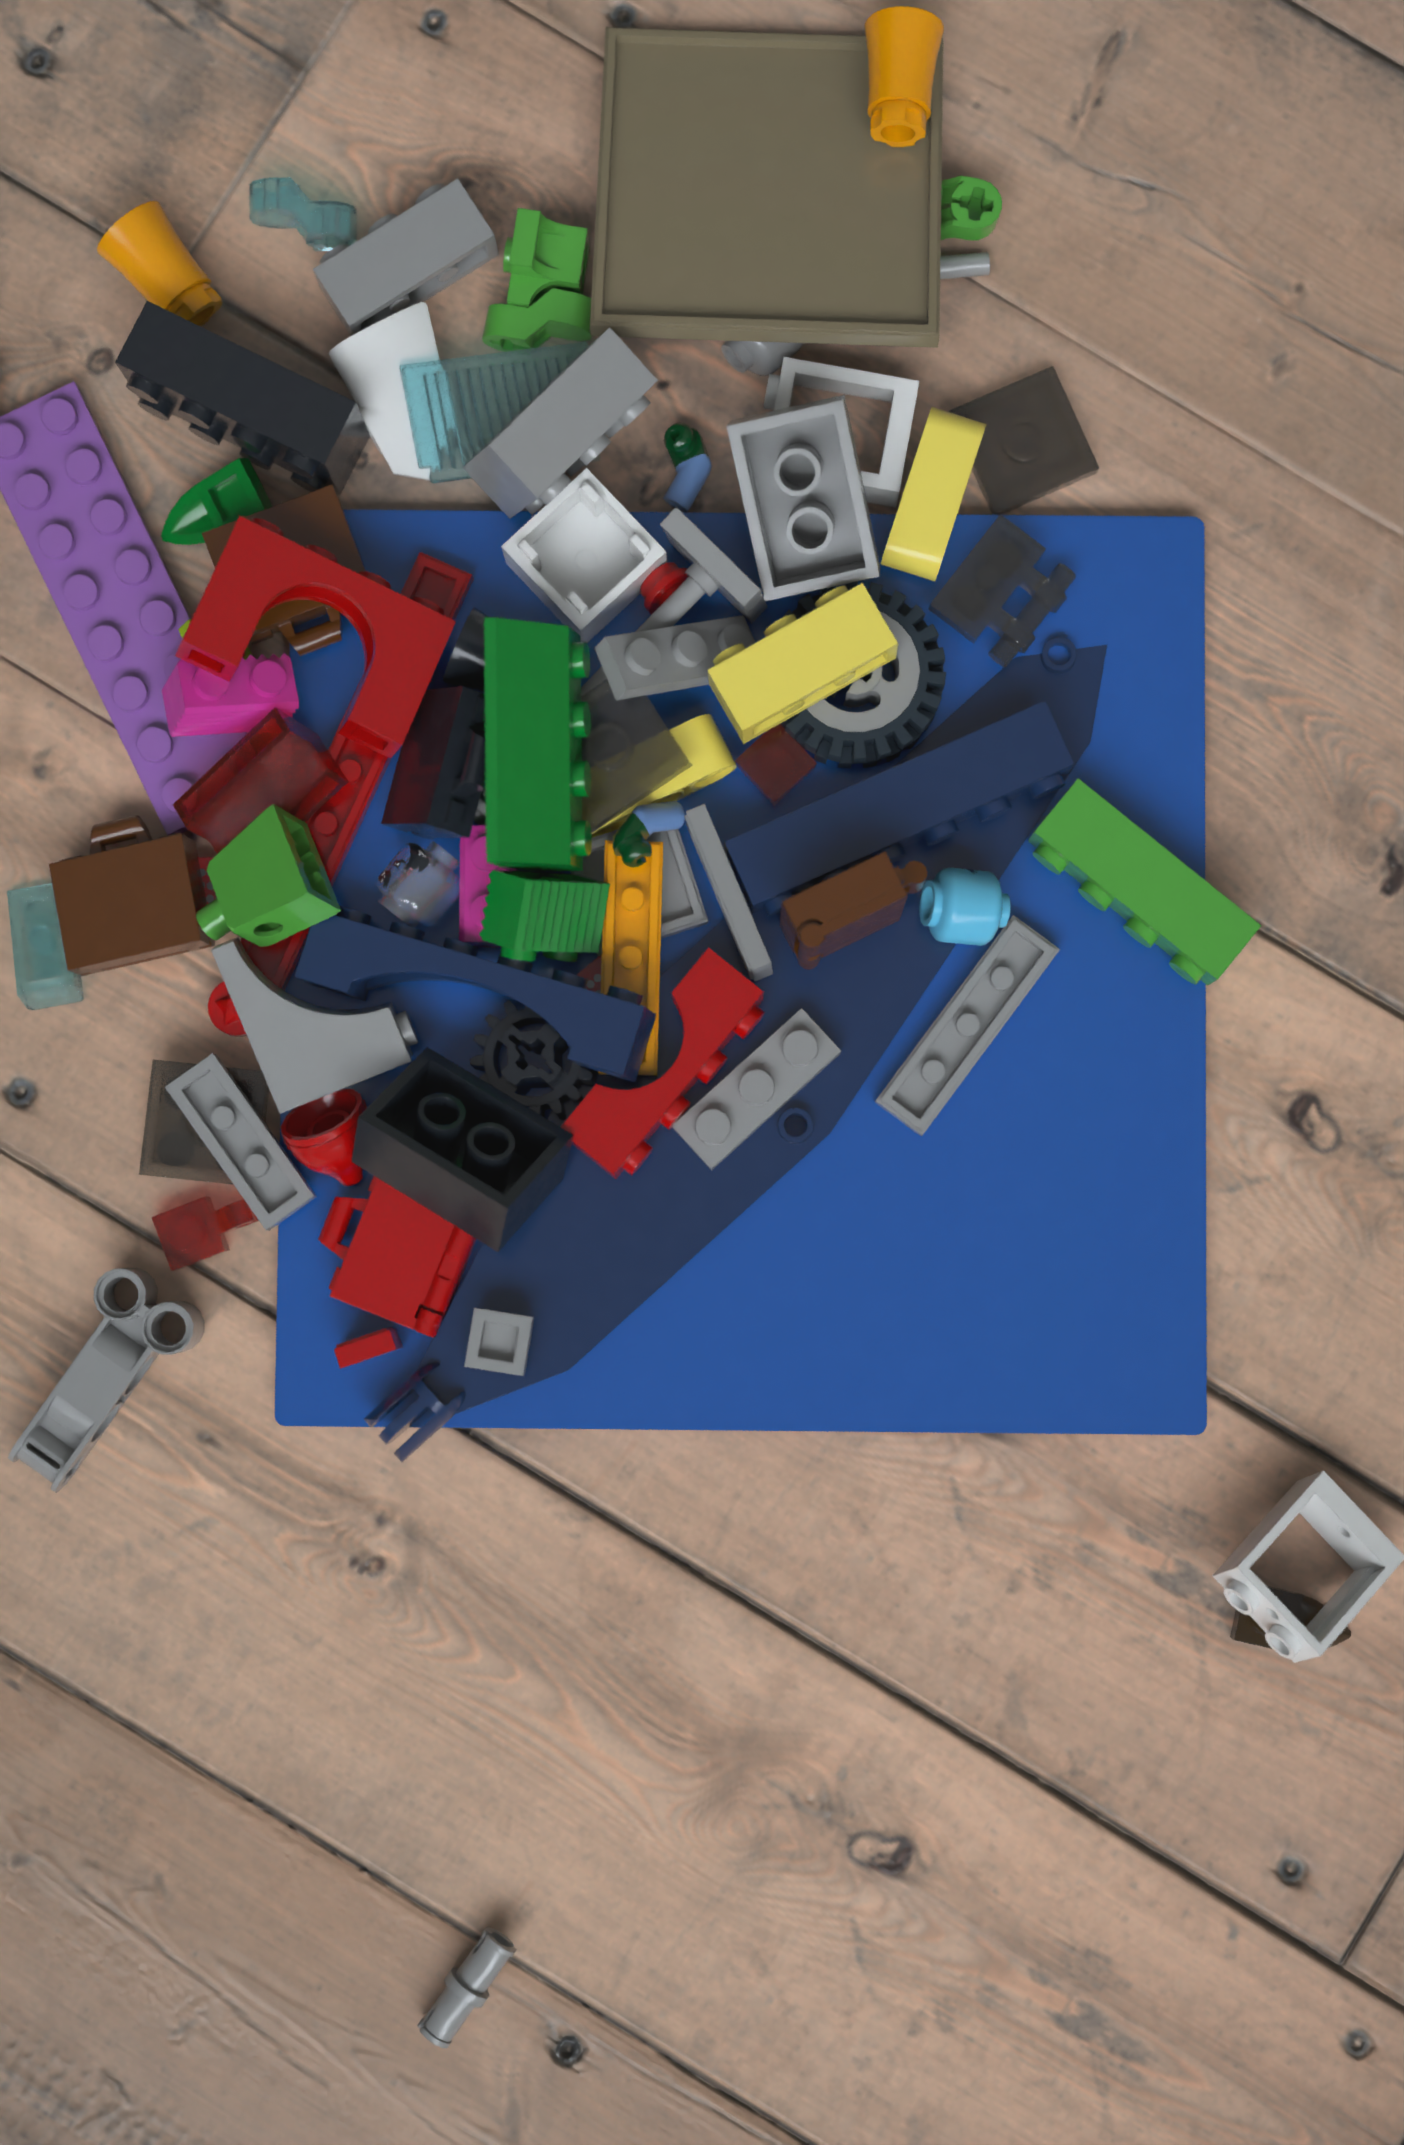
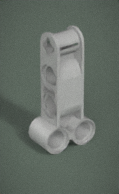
[8,1268,204,1493]

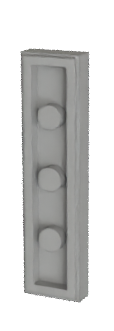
[875,915,1060,1136]

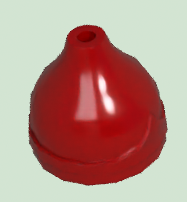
[281,1088,367,1187]

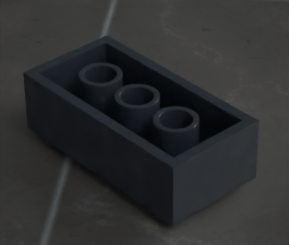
[115,301,370,496]

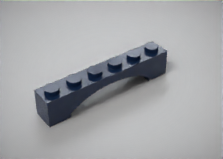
[294,906,656,1082]

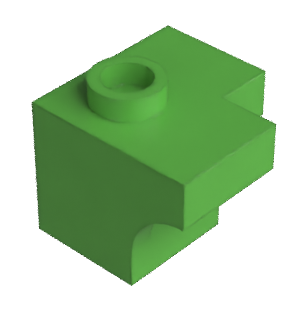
[503,208,590,308]

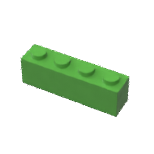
[1028,778,1262,986]

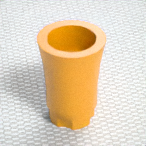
[864,6,944,147]
[97,201,223,327]

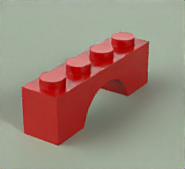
[561,948,765,1179]

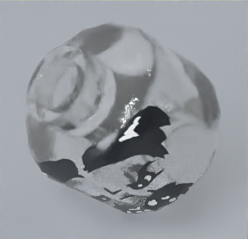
[377,841,460,928]

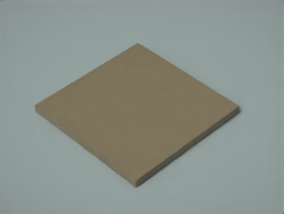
[590,27,943,348]

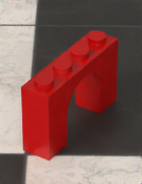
[175,515,456,758]

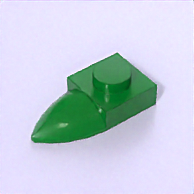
[161,458,273,545]

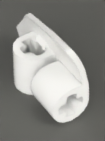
[329,302,454,481]

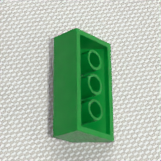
[484,617,592,872]

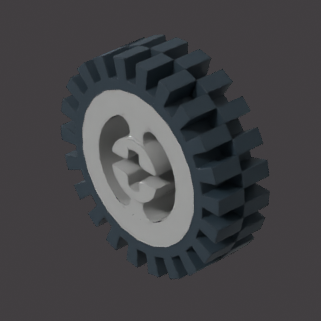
[777,581,946,769]

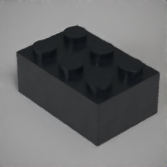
[352,1047,574,1252]

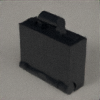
[381,686,486,839]

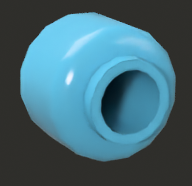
[919,868,1011,946]

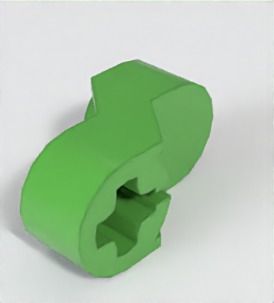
[941,176,1002,240]
[482,288,592,356]

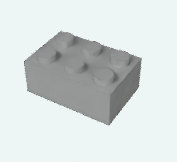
[462,327,658,519]
[726,395,880,601]

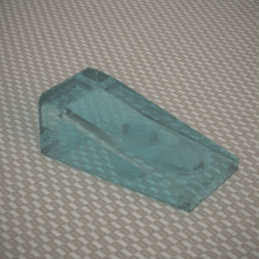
[7,883,84,1010]

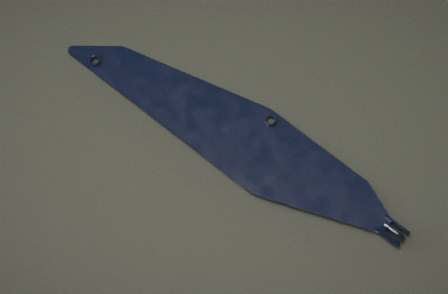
[363,637,1107,1462]

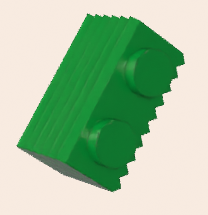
[479,870,610,962]

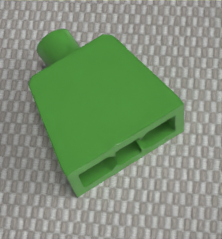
[196,804,341,947]

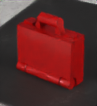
[318,1176,477,1337]

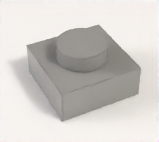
[464,1308,534,1376]

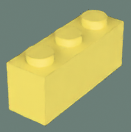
[707,583,898,744]

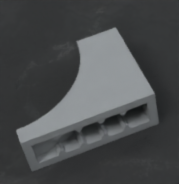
[211,937,419,1114]

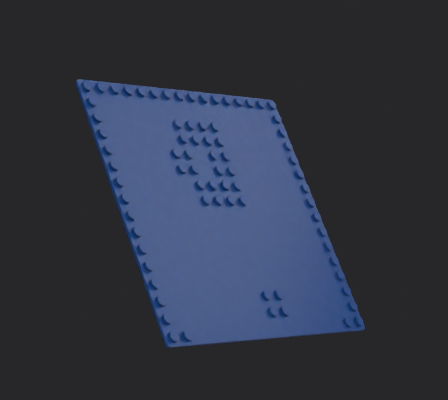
[275,509,1207,1435]

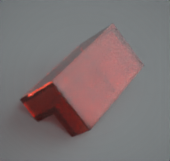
[172,707,348,854]

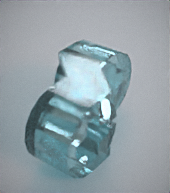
[249,177,357,251]

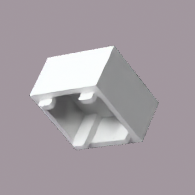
[501,468,667,643]

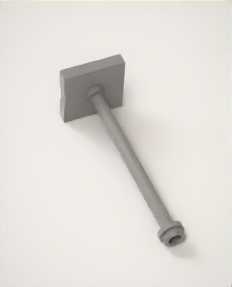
[474,507,768,825]

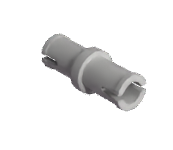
[417,1927,516,2048]

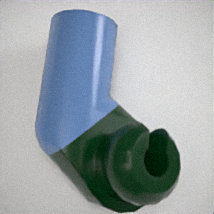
[663,423,712,512]
[613,801,685,867]

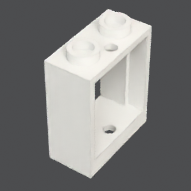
[764,357,919,507]
[1212,1470,1404,1663]

